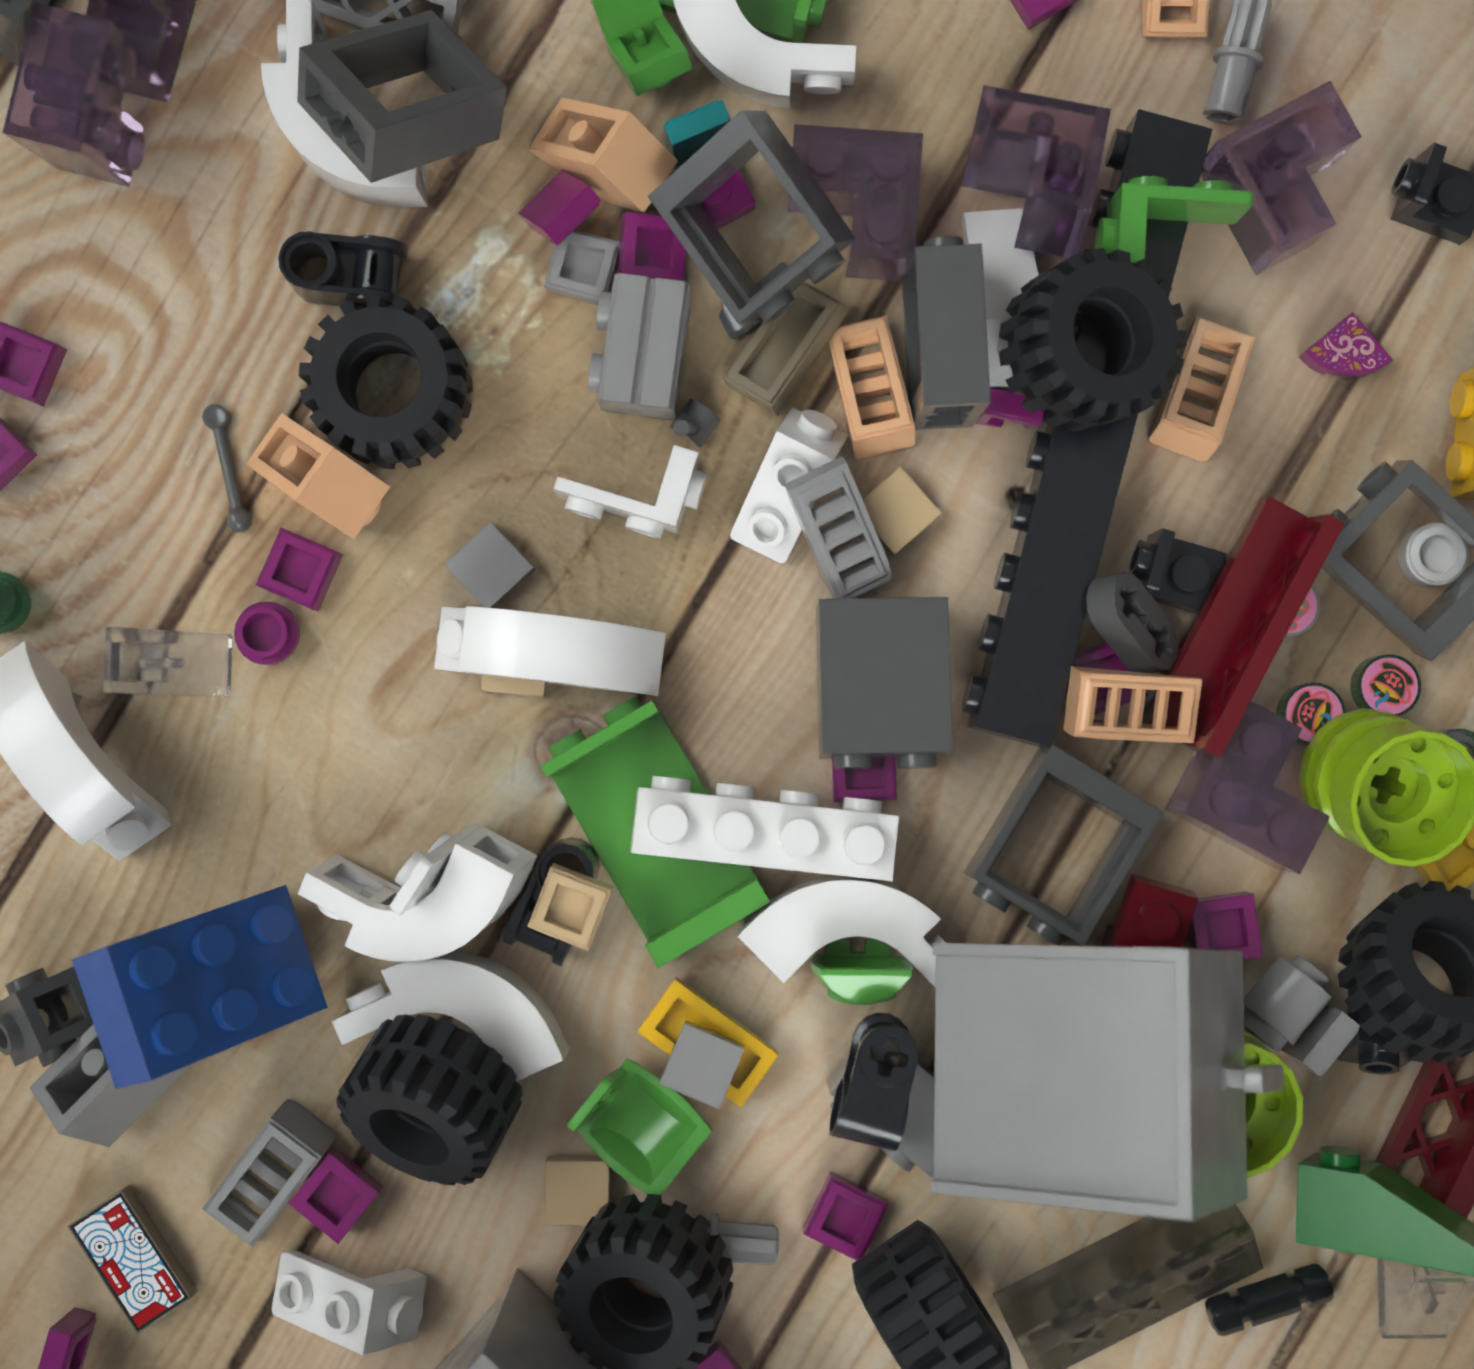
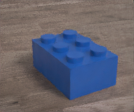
[72,885,328,1089]

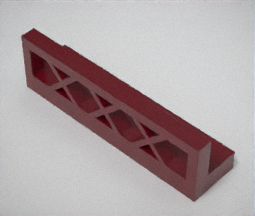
[1142,496,1345,758]
[1375,1057,1474,1219]

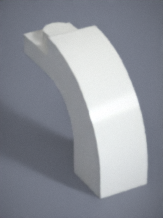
[261,0,427,207]
[673,0,857,109]
[434,606,666,696]
[0,641,172,862]
[298,826,538,962]
[738,876,946,987]
[332,951,570,1082]

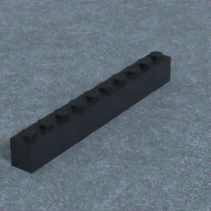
[962,109,1213,747]

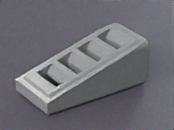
[784,456,893,599]
[202,1099,337,1247]

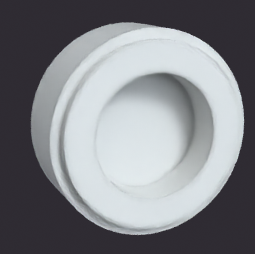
[1398,523,1469,587]

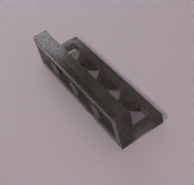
[993,1204,1264,1369]

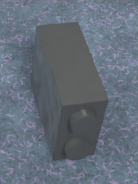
[816,597,953,770]

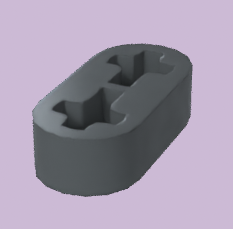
[1086,572,1178,673]

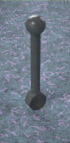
[202,404,252,532]

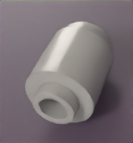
[1244,955,1332,1053]

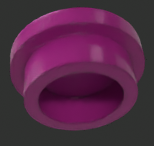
[234,602,300,665]

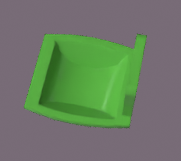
[811,938,914,1005]
[567,1058,713,1195]

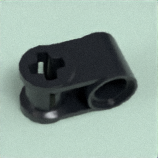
[278,231,408,309]
[502,837,600,967]
[829,1013,919,1151]

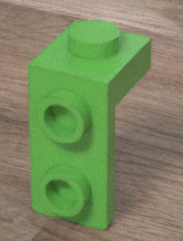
[590,0,693,97]
[1095,176,1253,264]

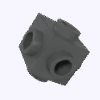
[0,967,93,1068]

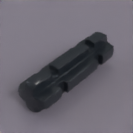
[1205,1263,1334,1336]

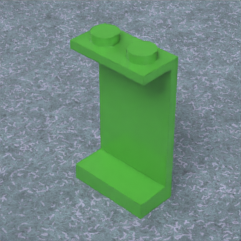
[540,697,770,968]

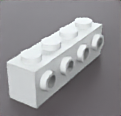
[630,776,899,881]

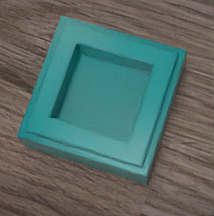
[664,100,731,167]

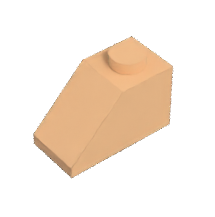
[528,97,678,213]
[246,413,390,539]

